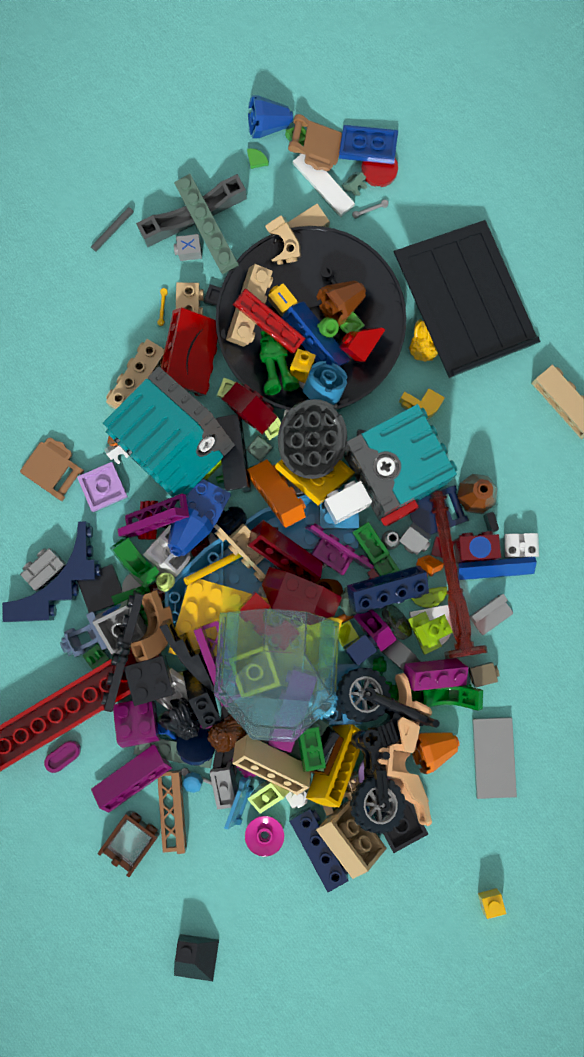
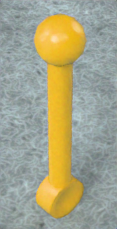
[157,288,168,326]

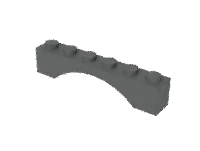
[136,174,247,248]

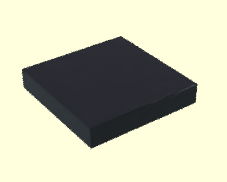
[77,564,122,613]

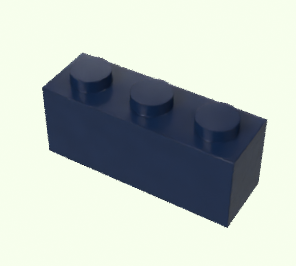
[343,635,377,665]

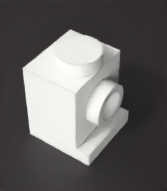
[285,790,309,808]

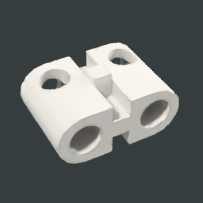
[504,533,539,558]

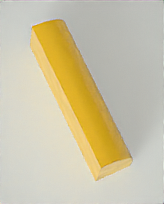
[306,724,360,807]

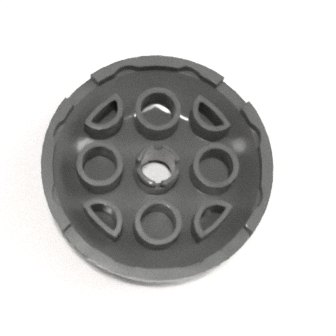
[278,399,347,479]

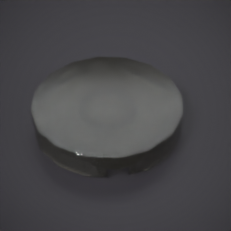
[382,604,412,640]

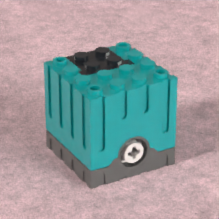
[102,366,235,497]
[344,404,457,521]

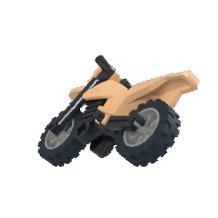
[336,668,440,834]

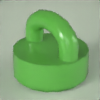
[317,317,339,337]

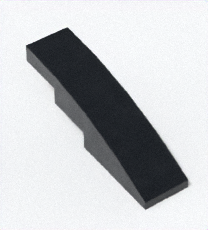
[160,619,215,691]

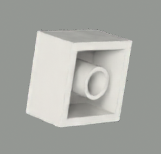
[324,480,372,525]

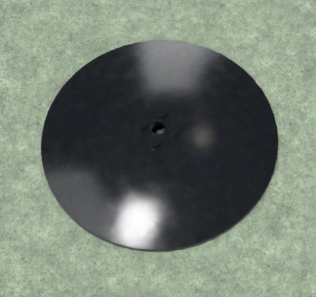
[216,226,406,410]

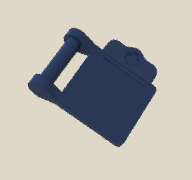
[409,485,469,535]

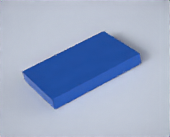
[339,125,398,164]

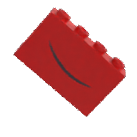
[161,307,218,396]

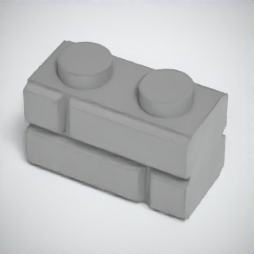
[20,548,66,591]

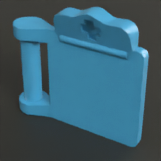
[224,776,255,830]

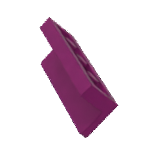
[91,745,172,813]

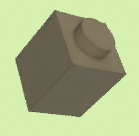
[468,662,500,688]

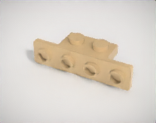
[214,524,266,582]

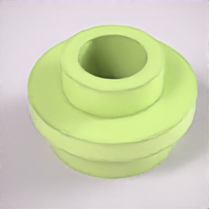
[156,573,175,592]

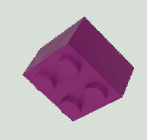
[113,701,160,748]

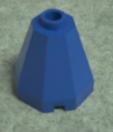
[248,95,293,138]
[168,506,213,557]

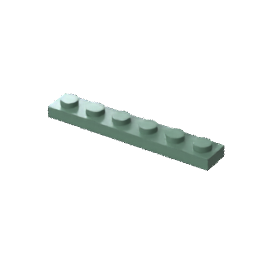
[174,174,239,274]

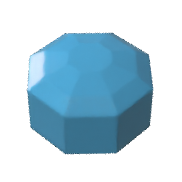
[183,772,203,793]

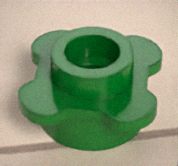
[373,656,387,676]

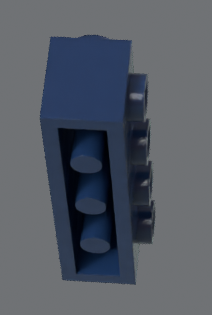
[347,566,429,614]
[289,806,349,892]

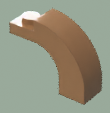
[130,590,173,662]

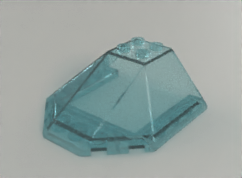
[214,609,339,742]

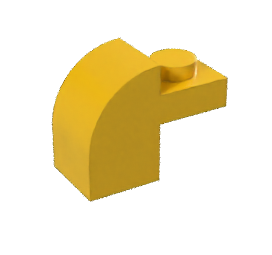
[399,388,445,419]

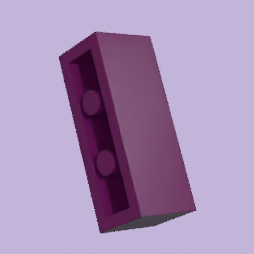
[404,658,468,691]

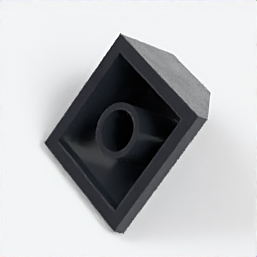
[174,934,219,982]

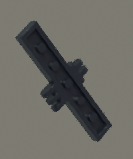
[101,590,144,712]

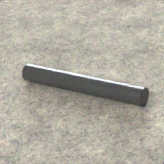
[91,207,134,252]

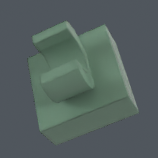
[342,172,367,196]

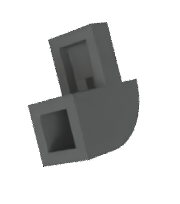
[377,638,421,672]

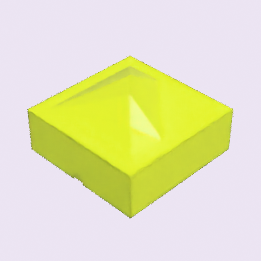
[337,620,359,647]

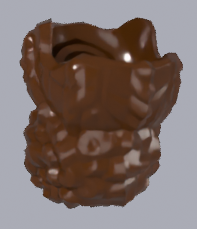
[207,713,247,753]

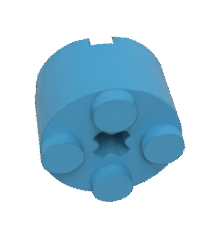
[303,361,347,405]

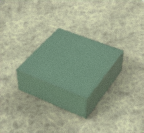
[246,435,273,462]

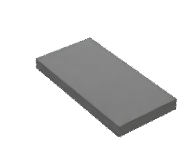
[472,717,517,799]

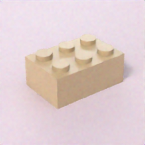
[316,800,387,879]

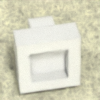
[104,445,128,464]

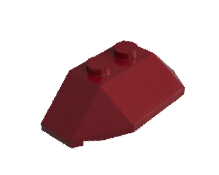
[262,567,342,626]

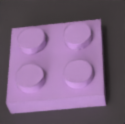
[77,462,128,512]

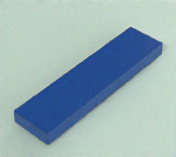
[457,557,537,580]

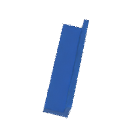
[281,302,350,366]

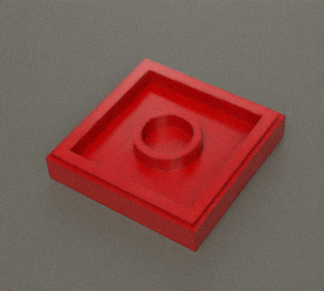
[380,500,419,527]

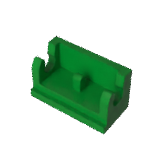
[297,727,326,772]

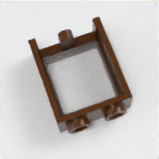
[97,811,160,877]

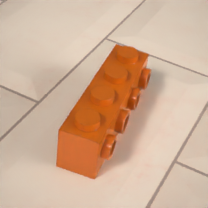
[247,459,306,528]

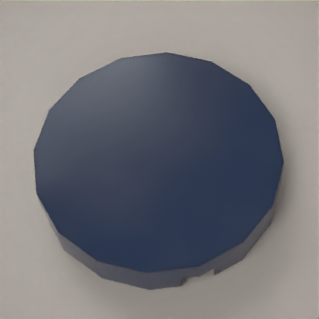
[176,727,215,765]

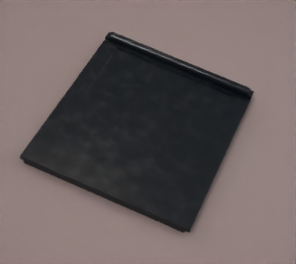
[393,220,541,378]

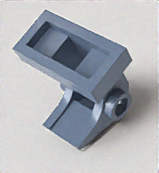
[60,611,108,657]

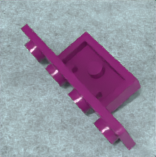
[305,523,374,575]

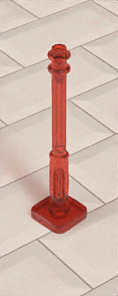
[429,491,488,659]

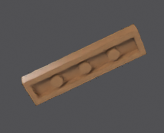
[158,770,187,854]

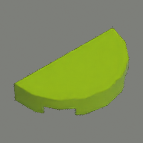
[411,586,447,608]

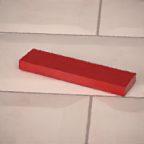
[233,288,305,354]

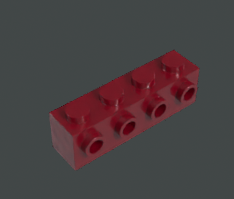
[248,520,323,583]

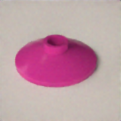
[245,816,284,857]

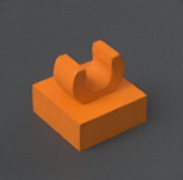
[416,555,444,577]

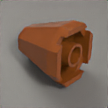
[316,280,366,326]
[457,474,498,514]

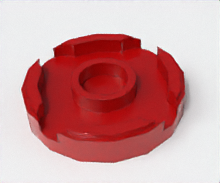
[361,158,398,187]

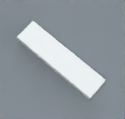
[293,154,355,217]

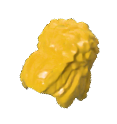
[409,319,438,362]

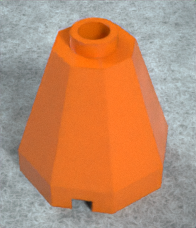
[412,732,460,774]

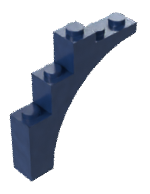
[2,521,102,622]

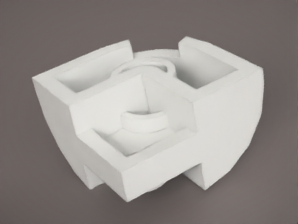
[143,525,191,577]

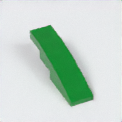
[352,522,400,576]

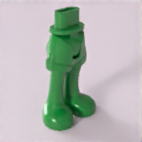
[260,330,300,395]

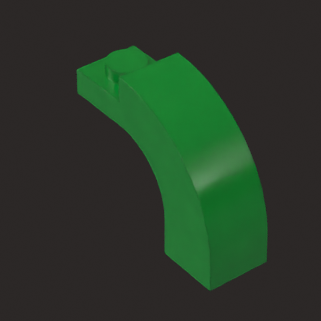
[110,537,159,588]
[411,684,483,711]

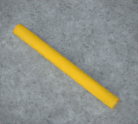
[184,553,242,585]

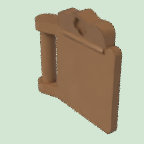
[288,114,342,171]
[20,438,84,502]

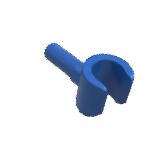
[157,722,178,741]

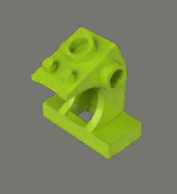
[407,611,453,655]

